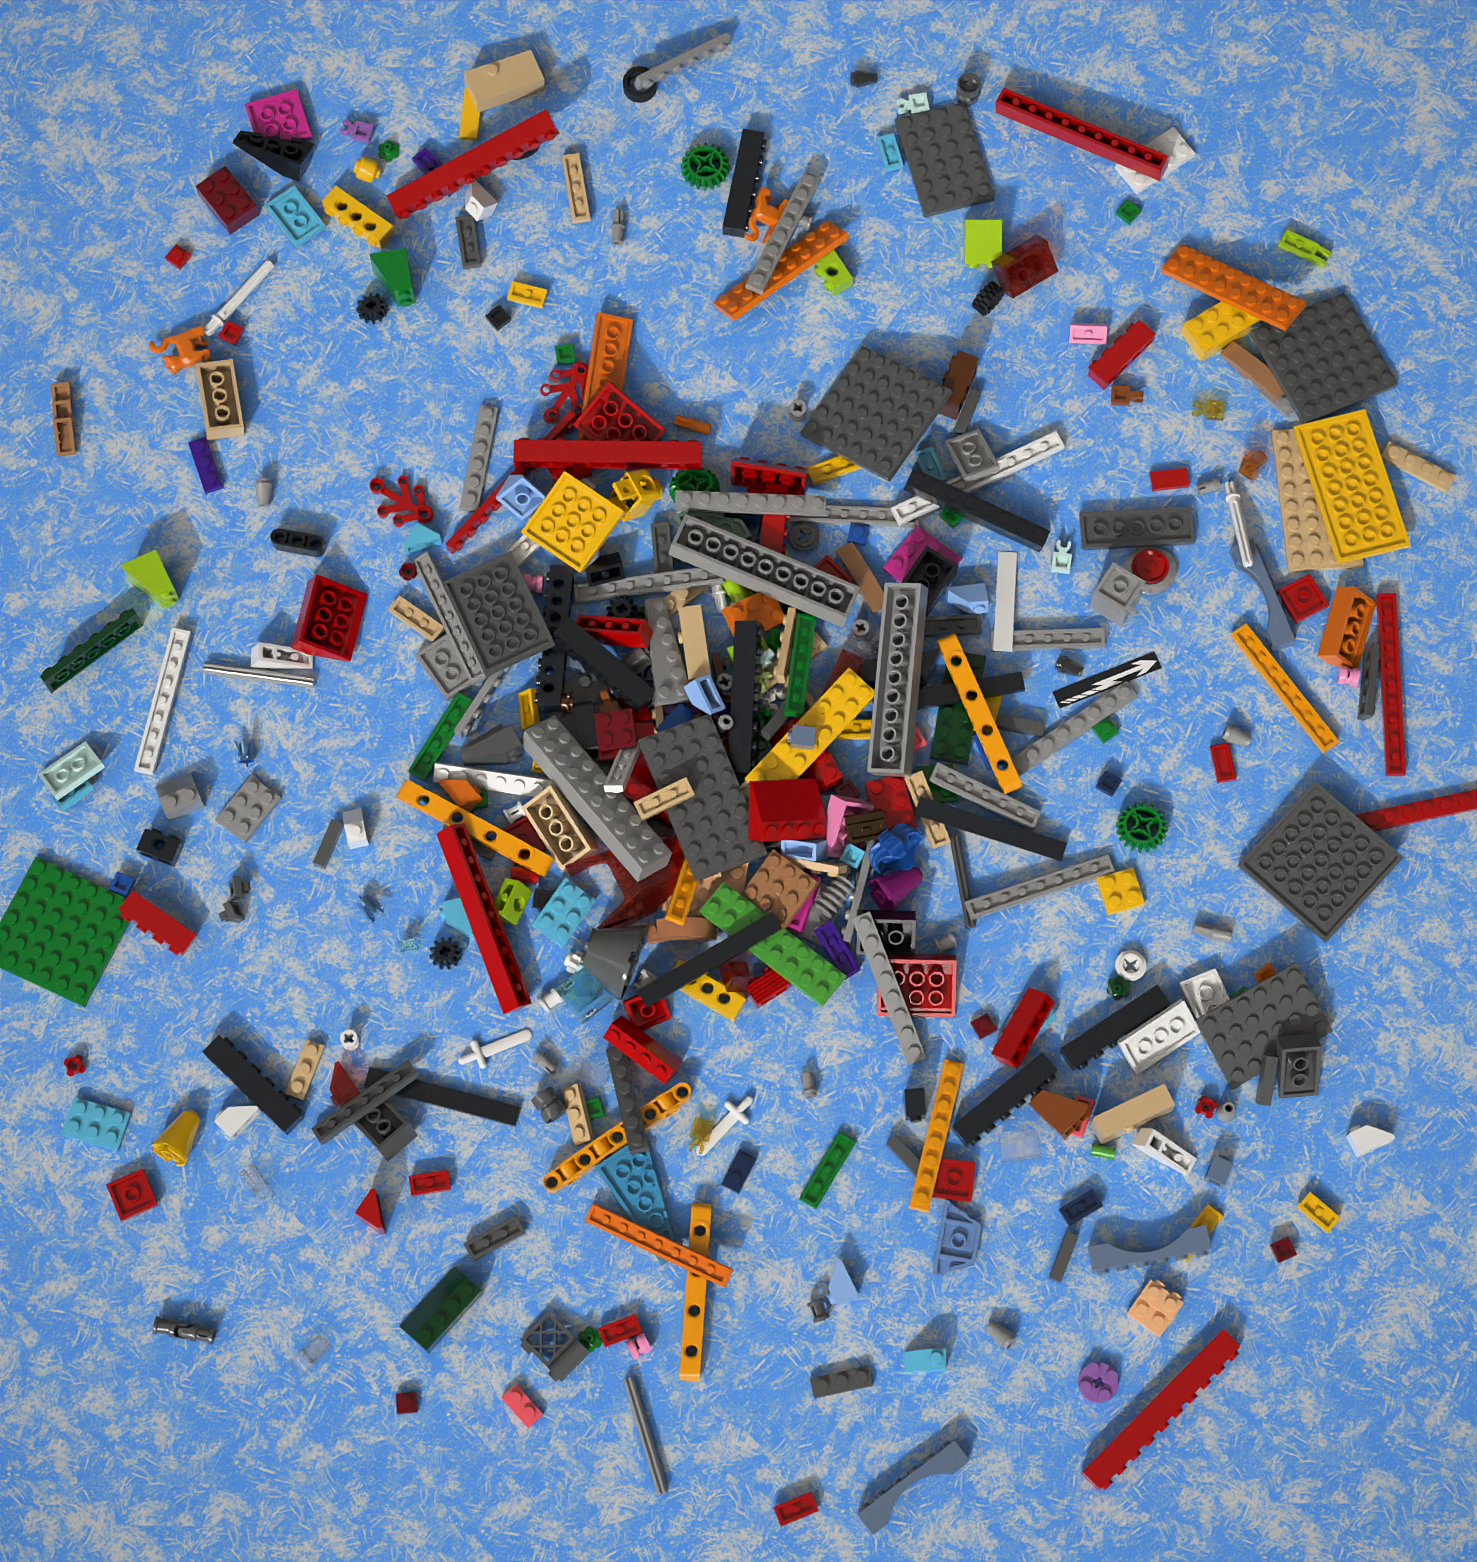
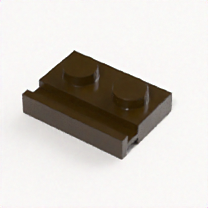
[844,809,886,844]

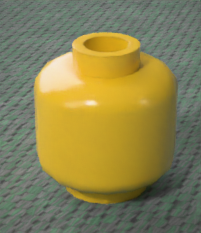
[353,156,381,183]

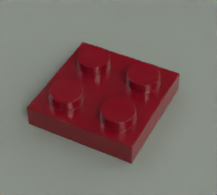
[594,708,637,752]

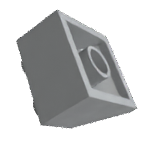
[155,772,205,821]

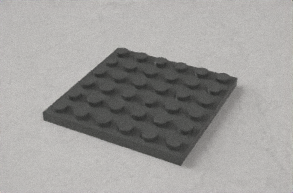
[1249,293,1398,424]
[800,345,953,482]
[1238,781,1403,943]

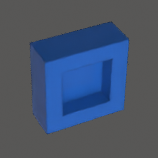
[847,523,869,546]
[109,871,136,897]

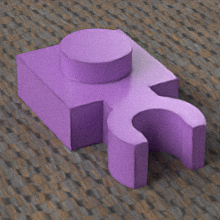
[340,120,374,144]

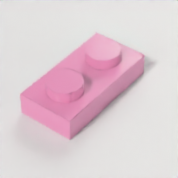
[1069,323,1107,344]

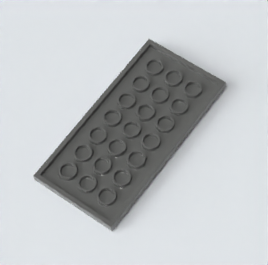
[638,714,768,882]

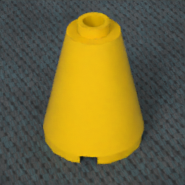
[151,1110,201,1167]

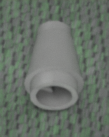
[254,478,273,507]
[1221,724,1252,747]
[1216,1102,1236,1122]
[986,1321,1017,1350]

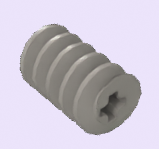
[815,875,855,918]

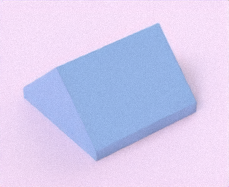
[496,475,547,520]

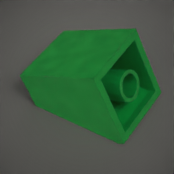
[369,248,416,307]

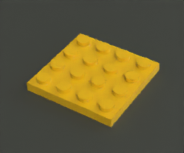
[521,471,625,574]

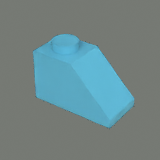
[439,898,474,939]
[904,1348,946,1373]

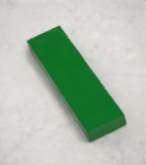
[799,1131,856,1209]

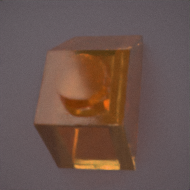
[1238,448,1268,482]

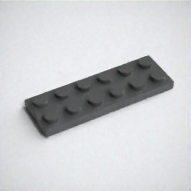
[1079,506,1195,550]

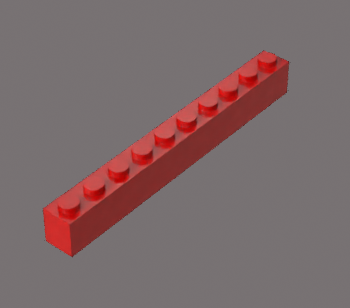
[996,88,1169,181]
[386,109,560,220]
[513,438,702,470]
[436,823,532,1014]
[1081,1329,1241,1491]

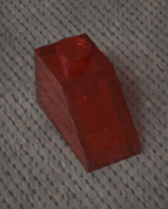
[718,960,751,992]
[329,1061,360,1107]

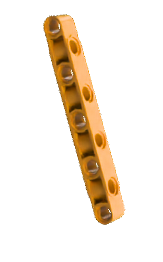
[936,633,1022,794]
[396,779,554,877]
[543,1082,692,1194]
[680,1203,712,1382]

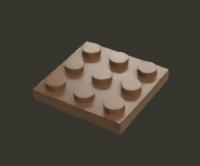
[740,849,819,930]

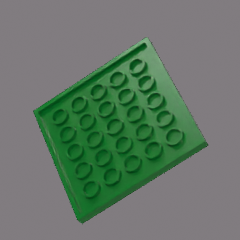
[0,857,131,1008]

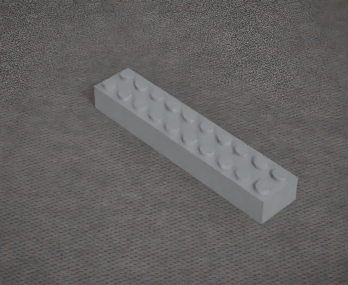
[668,514,860,628]
[867,583,928,777]
[521,715,672,882]

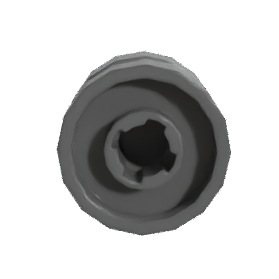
[956,73,981,106]
[531,1087,567,1124]

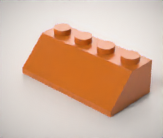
[1317,586,1376,669]

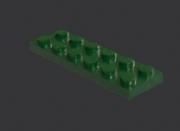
[40,608,143,694]
[930,652,986,765]

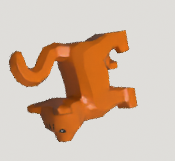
[744,187,789,243]
[149,326,212,375]

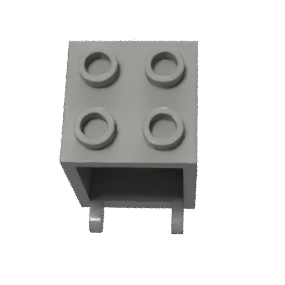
[1089,562,1152,627]

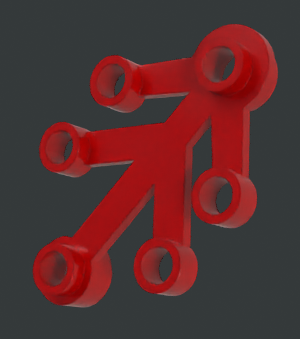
[540,362,588,424]
[369,476,434,527]

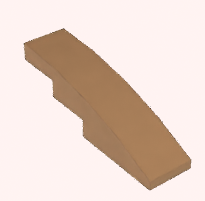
[1220,341,1284,402]
[51,382,76,457]
[836,542,884,613]

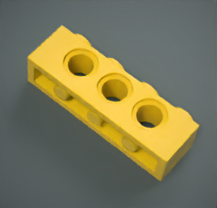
[322,186,394,249]
[674,959,746,1022]

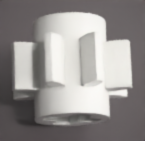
[564,950,585,975]

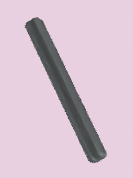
[950,835,976,929]

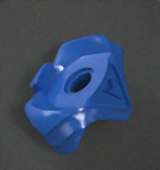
[869,823,924,876]

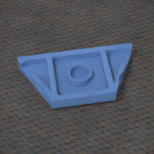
[932,1200,981,1277]

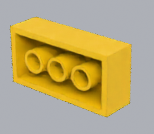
[1181,301,1264,362]

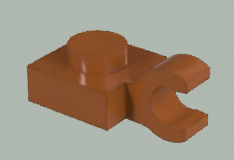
[1111,385,1143,406]
[599,689,620,713]

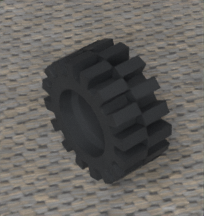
[972,281,1005,316]

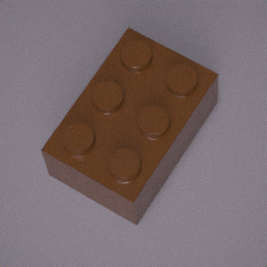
[939,350,979,420]

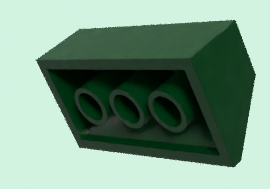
[399,1267,483,1354]

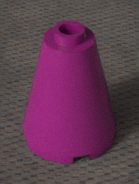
[868,867,923,910]

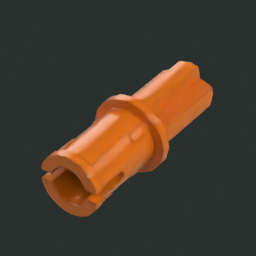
[674,415,712,435]

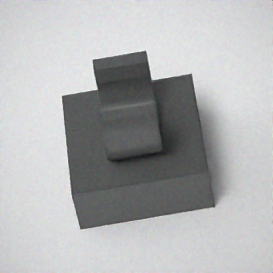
[229,876,251,900]
[219,901,245,923]

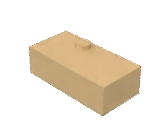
[464,50,545,112]
[196,359,244,440]
[678,605,711,683]
[521,785,600,871]
[1090,1083,1175,1145]

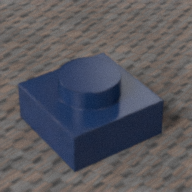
[1095,770,1122,797]

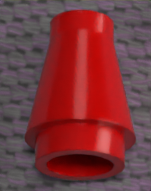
[510,866,539,884]

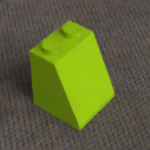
[963,220,1002,268]
[121,549,180,608]

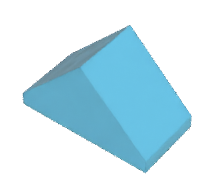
[403,523,442,554]

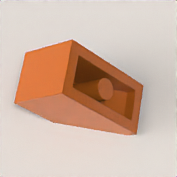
[439,780,483,812]

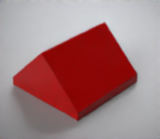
[623,994,671,1031]
[355,1188,386,1235]

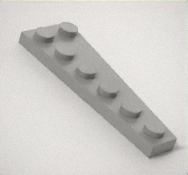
[644,597,691,706]

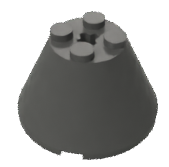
[579,925,647,1000]

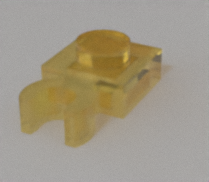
[1192,399,1225,421]
[689,1117,714,1155]

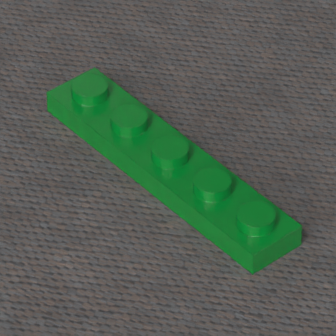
[408,692,473,782]

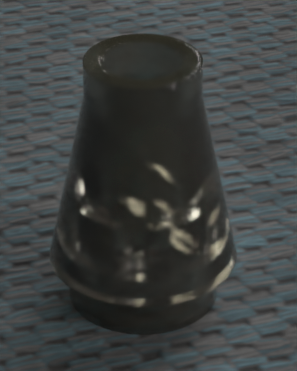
[850,70,878,88]
[1054,655,1084,678]

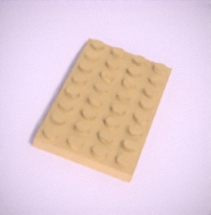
[1271,429,1364,573]

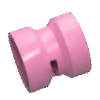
[524,574,544,593]
[1337,665,1361,687]
[625,1333,652,1360]

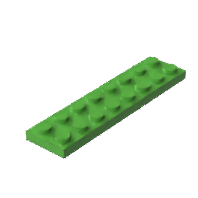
[699,882,847,1007]

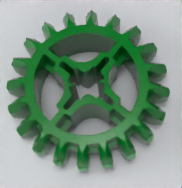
[681,142,730,191]
[669,467,720,503]
[1116,801,1168,853]

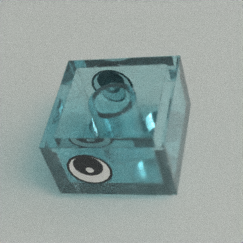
[555,967,613,1024]

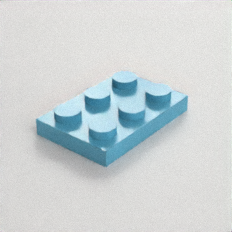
[264,186,326,248]
[531,878,596,948]
[61,1097,131,1152]

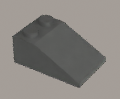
[460,725,524,766]
[1276,1033,1321,1099]
[354,1100,418,1161]

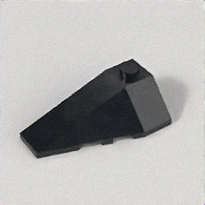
[233,131,315,182]

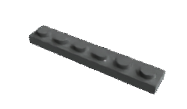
[606,1047,649,1155]
[311,1060,420,1145]

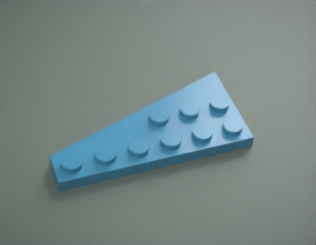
[595,1145,675,1265]

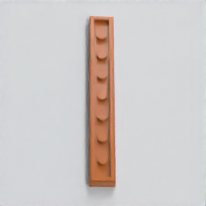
[585,1203,734,1288]

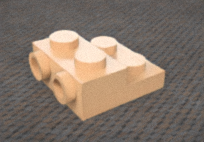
[1127,1279,1184,1338]

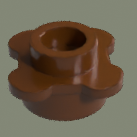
[561,692,574,714]

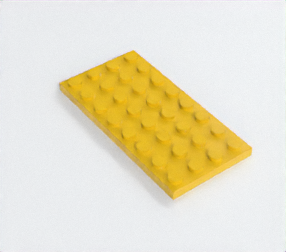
[1293,409,1411,565]

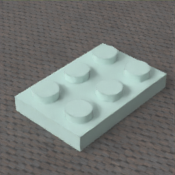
[38,741,105,801]

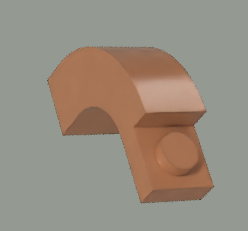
[647,917,717,944]

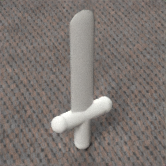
[458,1030,532,1069]
[696,1096,753,1156]

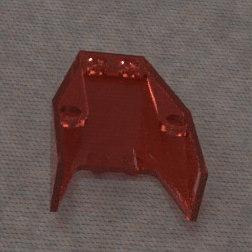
[565,836,685,929]

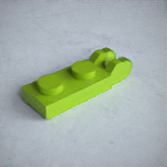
[1278,229,1332,267]

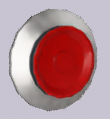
[1122,546,1177,595]

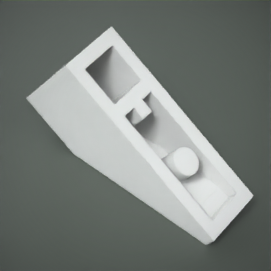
[251,642,313,669]
[1132,1128,1197,1176]

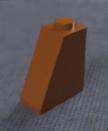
[1029,1090,1093,1140]

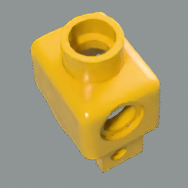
[607,469,663,522]

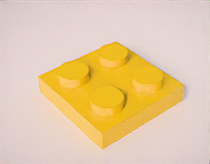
[1096,868,1145,916]

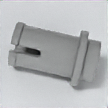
[1196,478,1221,496]
[715,714,733,733]
[533,1051,558,1076]
[800,1072,818,1099]

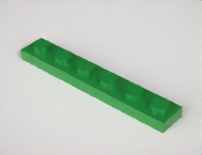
[784,613,816,718]

